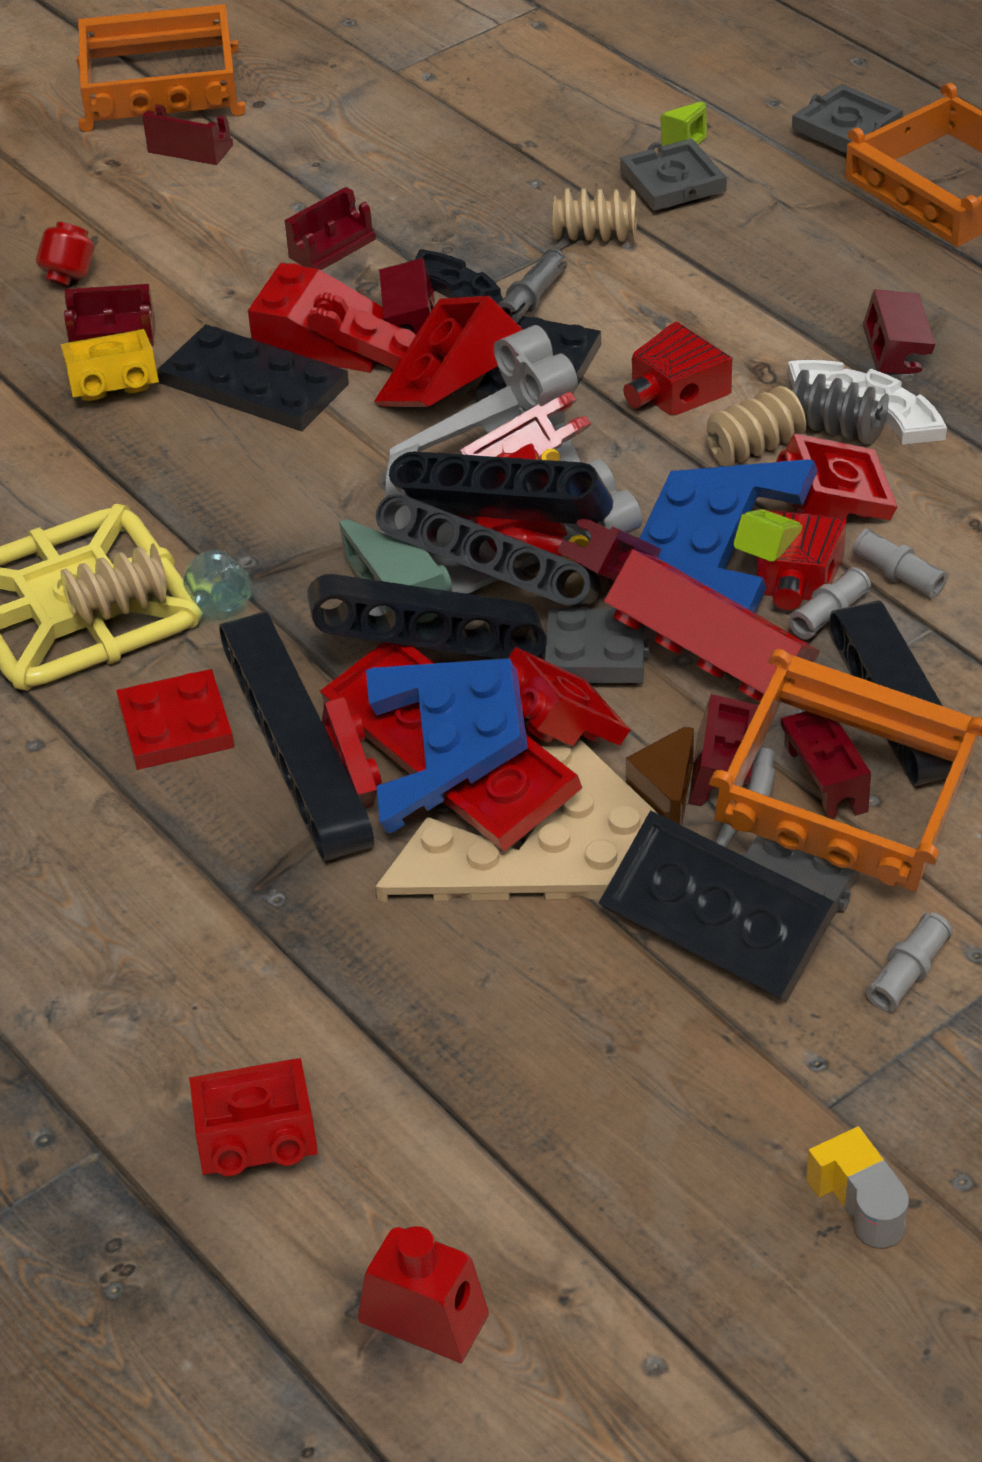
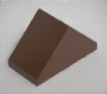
[626,727,694,825]

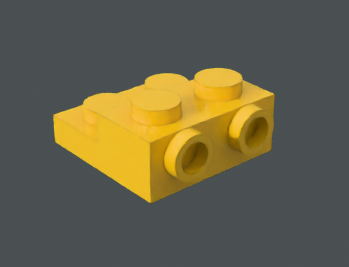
[60,329,159,401]

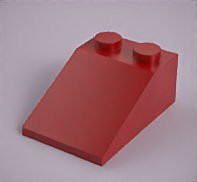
[248,263,400,373]
[374,296,523,407]

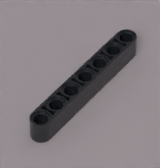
[219,611,374,862]

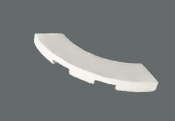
[787,360,947,445]

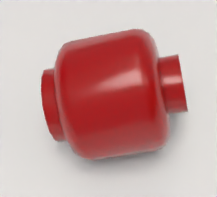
[36,222,95,286]

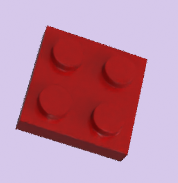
[116,669,234,770]

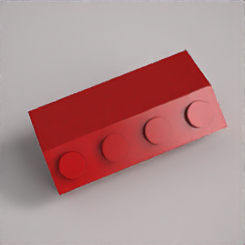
[604,549,820,702]

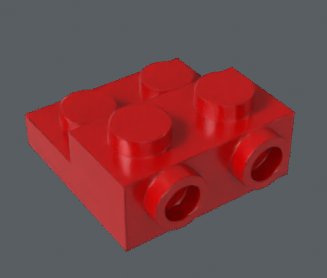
[776,433,898,521]
[508,647,631,746]
[189,1058,318,1176]

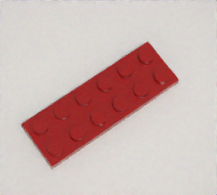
[320,642,582,852]

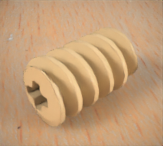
[552,188,638,242]
[706,386,806,467]
[60,543,167,625]

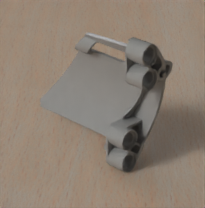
[369,325,642,616]

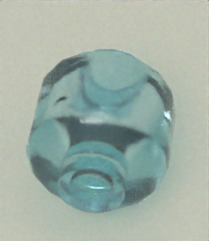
[183,550,252,620]

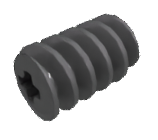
[792,369,889,444]

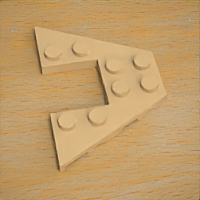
[376,717,658,902]

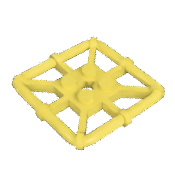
[0,504,202,691]

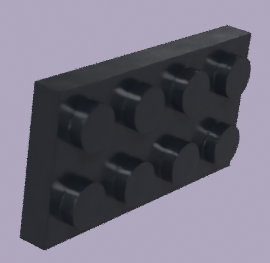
[157,324,349,432]
[598,810,839,1002]

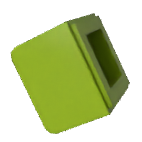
[660,102,707,146]
[734,509,803,561]

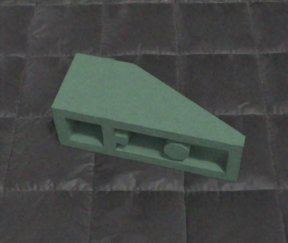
[339,519,452,623]

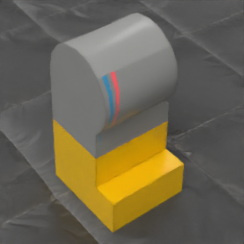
[806,1126,909,1248]

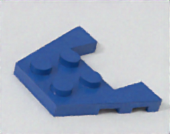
[640,459,818,613]
[366,658,528,834]

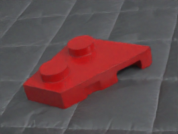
[322,697,382,808]

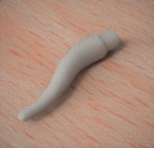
[716,748,776,847]

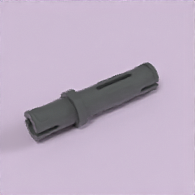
[498,249,567,323]

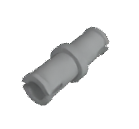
[852,528,948,599]
[789,567,871,639]
[866,912,953,1012]

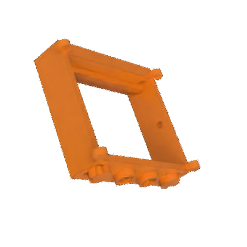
[76,4,246,132]
[845,82,982,247]
[709,649,982,892]

